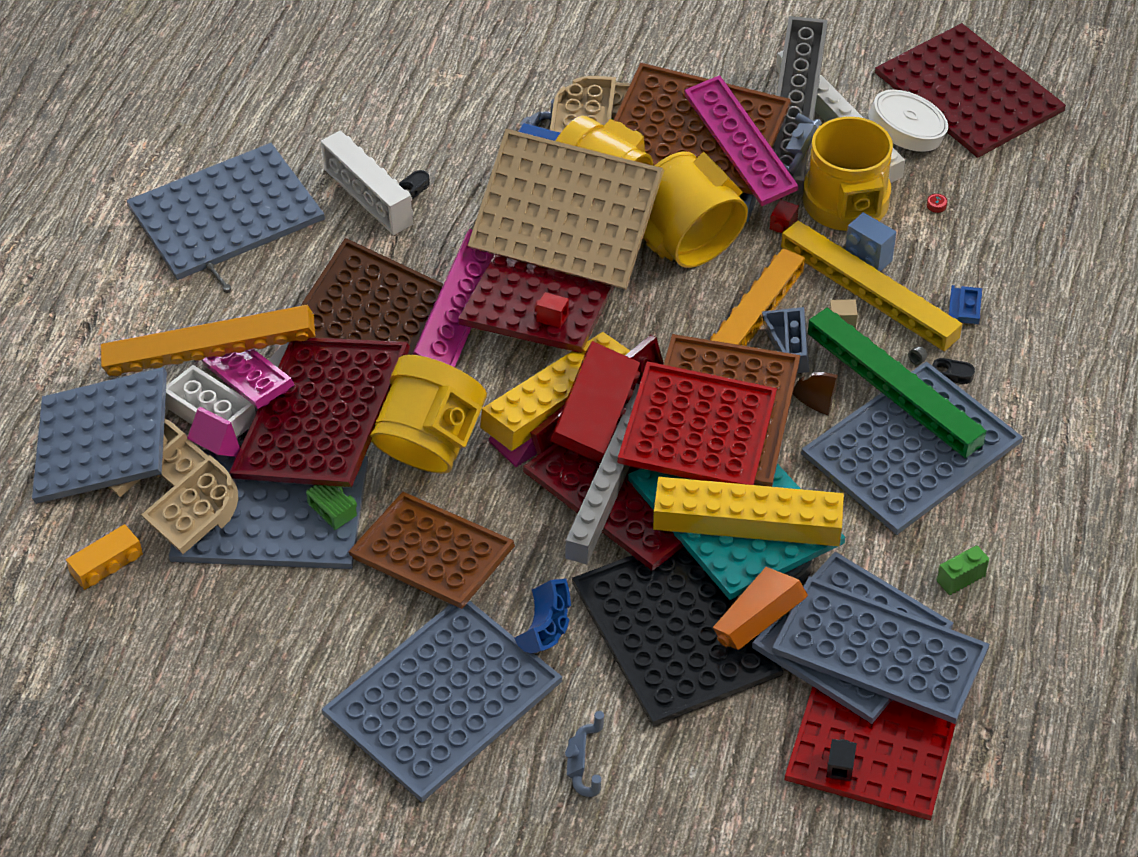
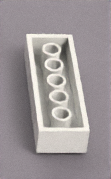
[321,130,413,235]

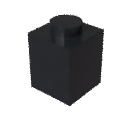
[826,739,857,782]

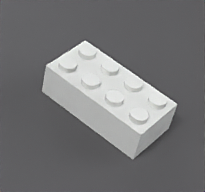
[165,365,256,438]

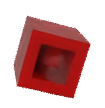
[769,199,799,233]
[534,292,569,328]

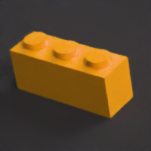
[65,524,143,590]

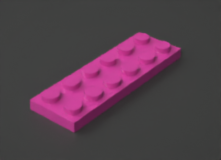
[202,349,294,409]

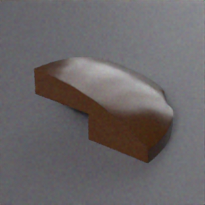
[793,372,838,416]

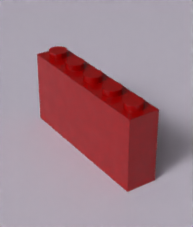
[550,341,641,463]

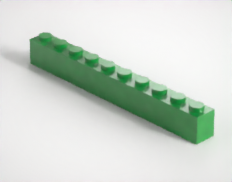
[807,307,987,458]

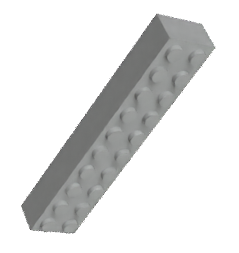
[772,16,828,194]

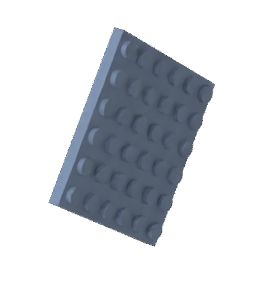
[32,367,167,504]
[752,552,953,724]

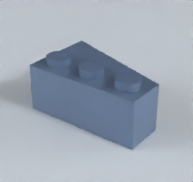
[762,307,809,373]

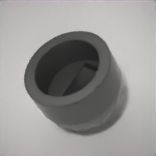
[908,346,927,365]

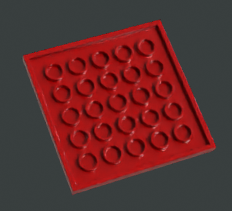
[617,361,777,485]

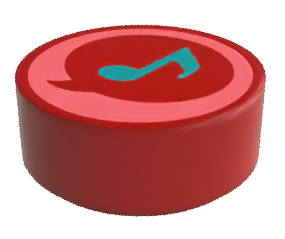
[927,194,948,213]

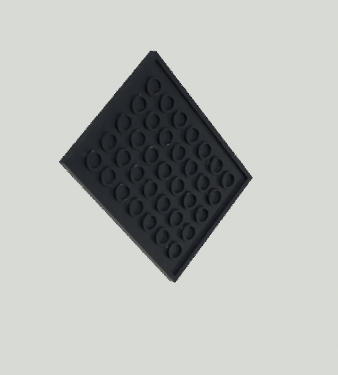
[572,547,783,727]

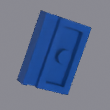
[949,285,982,324]

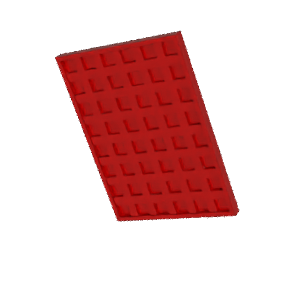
[784,686,957,821]

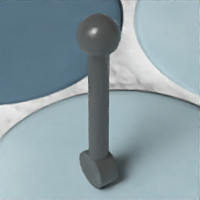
[206,263,231,293]

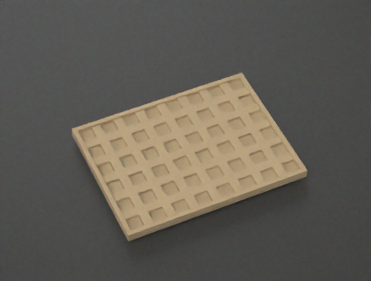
[468,129,664,290]

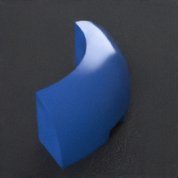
[514,578,571,654]

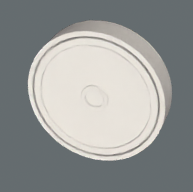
[868,90,948,152]

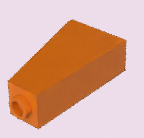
[713,567,808,650]

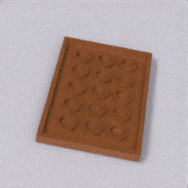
[349,491,515,609]

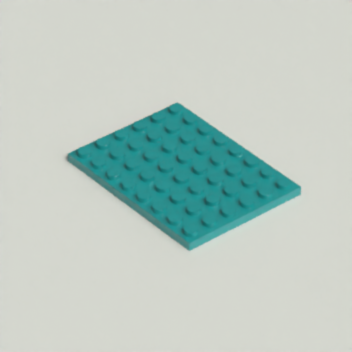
[628,463,846,600]

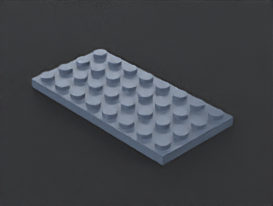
[772,576,990,724]

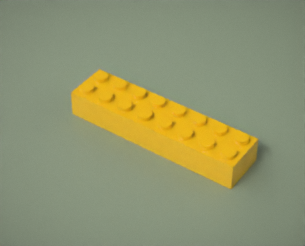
[480,332,630,451]
[653,477,844,547]

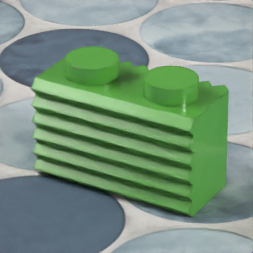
[306,485,357,530]
[936,545,989,595]

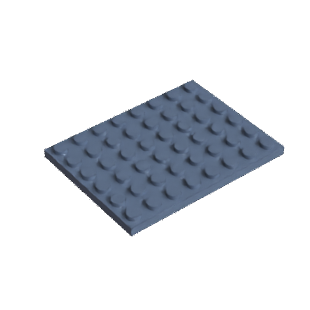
[127,143,325,280]
[801,361,1023,535]
[169,450,368,569]
[322,601,562,802]

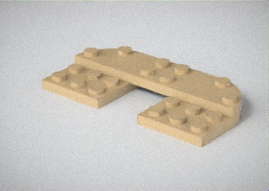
[550,76,631,133]
[109,419,238,554]

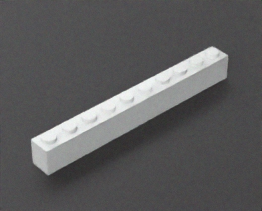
[776,51,905,183]

